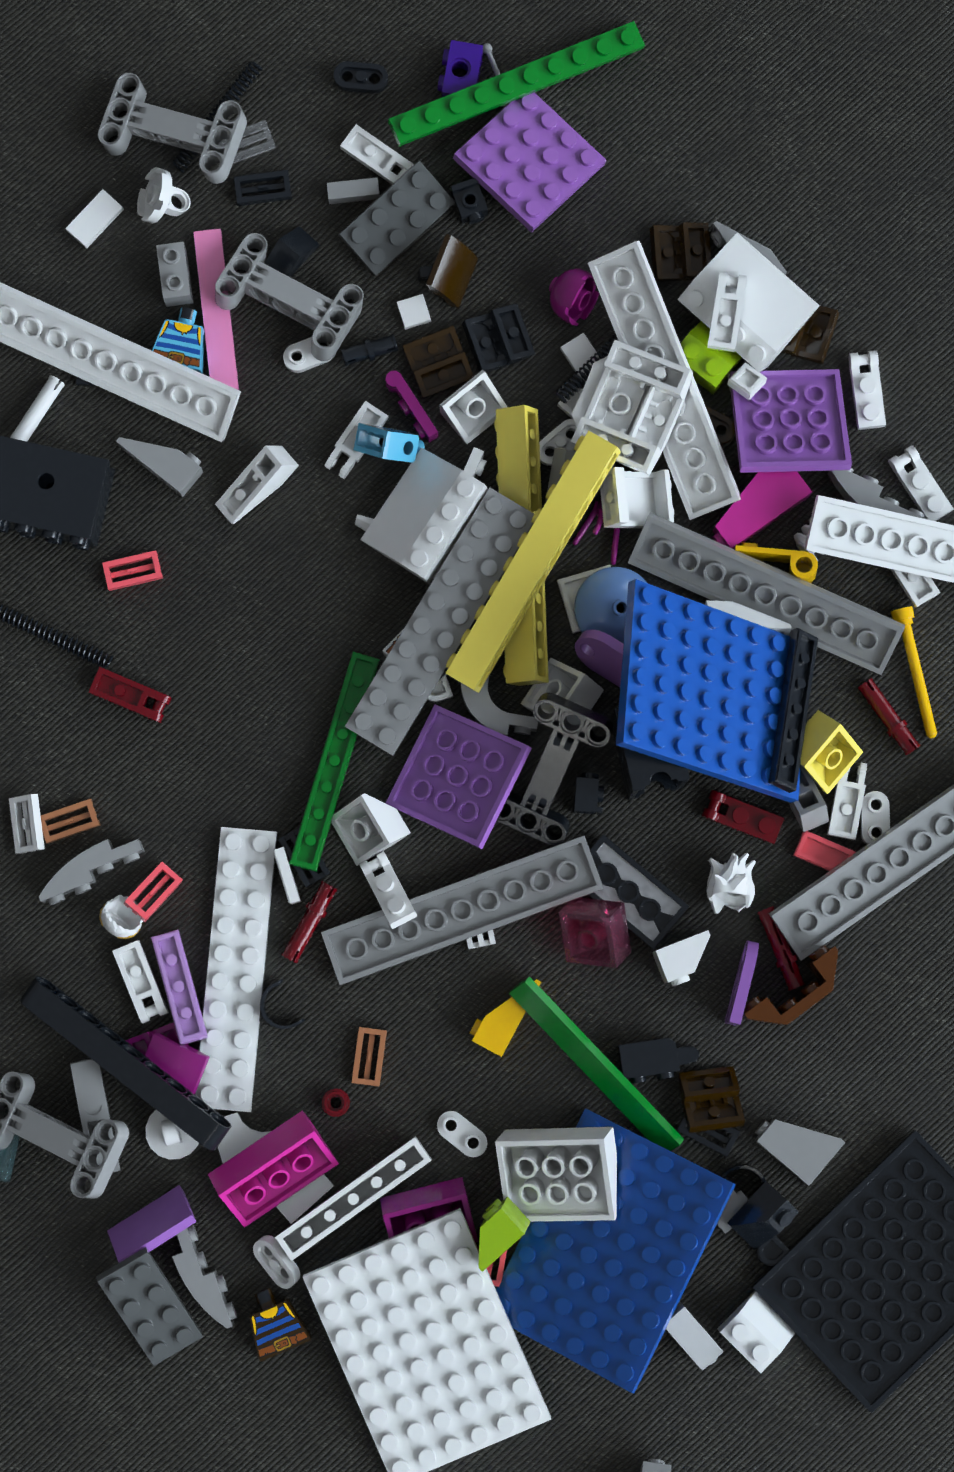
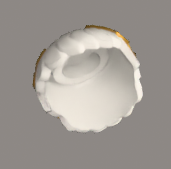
[99,895,143,939]

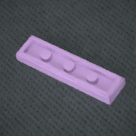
[151,930,208,1045]

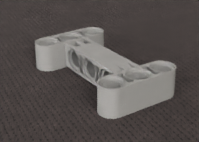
[98,73,247,184]
[215,233,364,361]
[0,1072,129,1199]

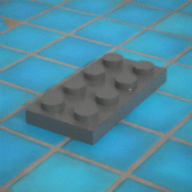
[338,161,455,276]
[96,1247,203,1366]

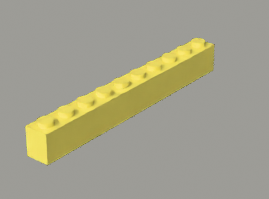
[494,405,549,686]
[446,430,621,693]

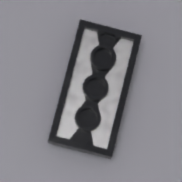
[588,835,689,949]

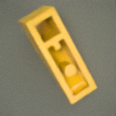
[470,979,541,1057]

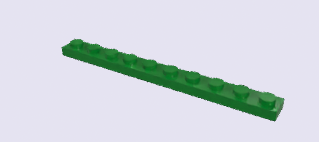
[388,21,645,147]

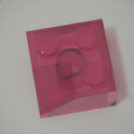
[559,898,631,968]

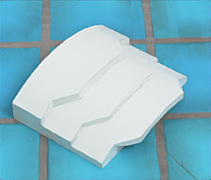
[571,340,693,475]

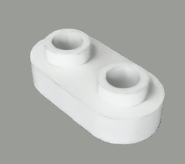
[283,337,336,373]
[539,419,577,466]
[860,791,890,845]
[437,1111,487,1157]
[253,1235,300,1289]

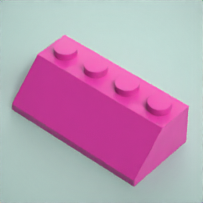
[208,1110,339,1228]

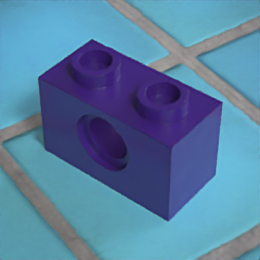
[437,40,483,97]

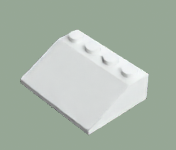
[677,233,820,372]
[360,448,488,584]
[495,1127,617,1222]

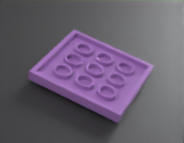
[453,92,607,233]
[729,369,852,473]
[386,704,532,849]

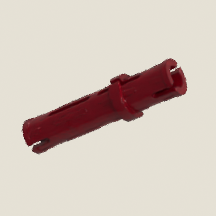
[857,678,921,756]
[281,881,337,963]
[757,906,805,991]

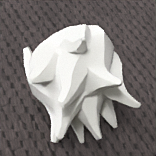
[706,853,756,914]

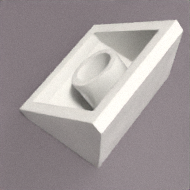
[440,370,507,444]

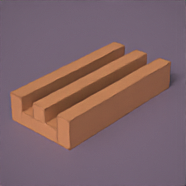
[41,799,101,844]
[351,1027,387,1087]

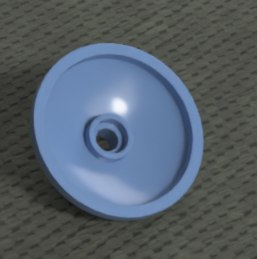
[574,567,647,644]

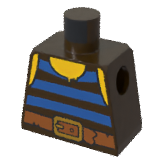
[250,1288,312,1362]

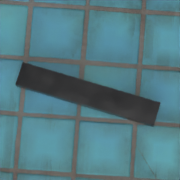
[768,628,818,793]

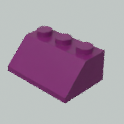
[380,1177,478,1243]

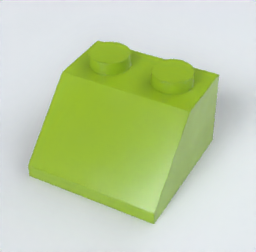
[681,321,742,395]
[479,1196,531,1272]

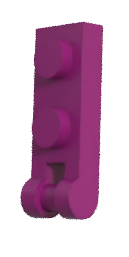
[386,371,438,443]

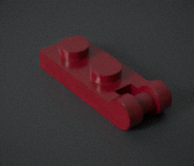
[89,667,171,723]
[701,790,784,845]

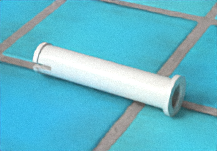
[10,375,65,442]

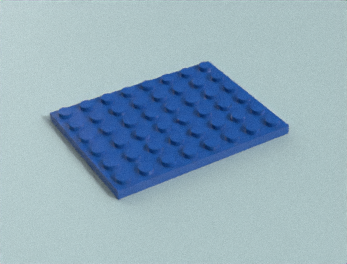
[616,579,801,803]
[496,1108,736,1393]

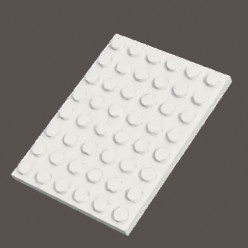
[303,1208,551,1472]

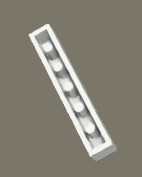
[275,1136,432,1261]

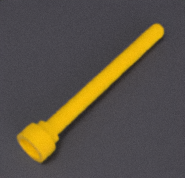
[891,606,937,738]

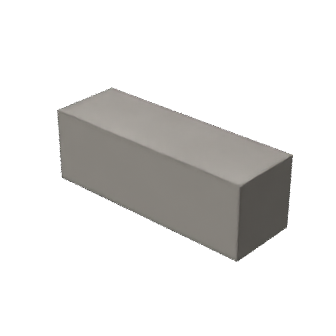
[327,177,380,204]

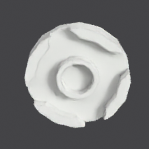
[137,167,191,224]
[146,1110,199,1159]

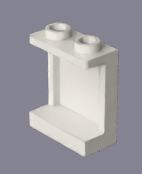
[600,467,674,528]

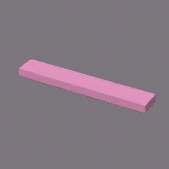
[193,229,239,390]

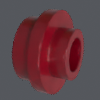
[322,1088,350,1117]

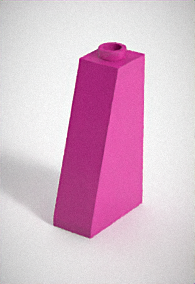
[713,471,812,549]

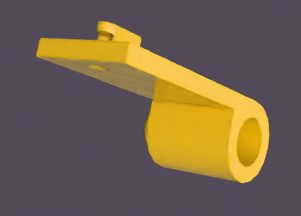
[735,542,818,583]

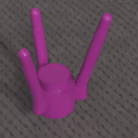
[572,497,620,565]

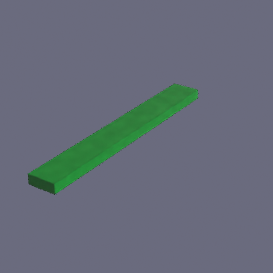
[289,652,380,872]
[509,976,684,1151]

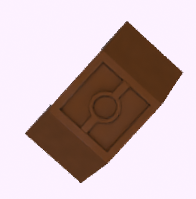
[742,945,838,1025]

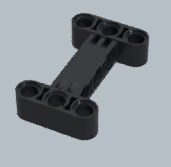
[496,692,613,846]

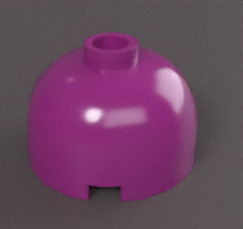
[549,269,599,326]

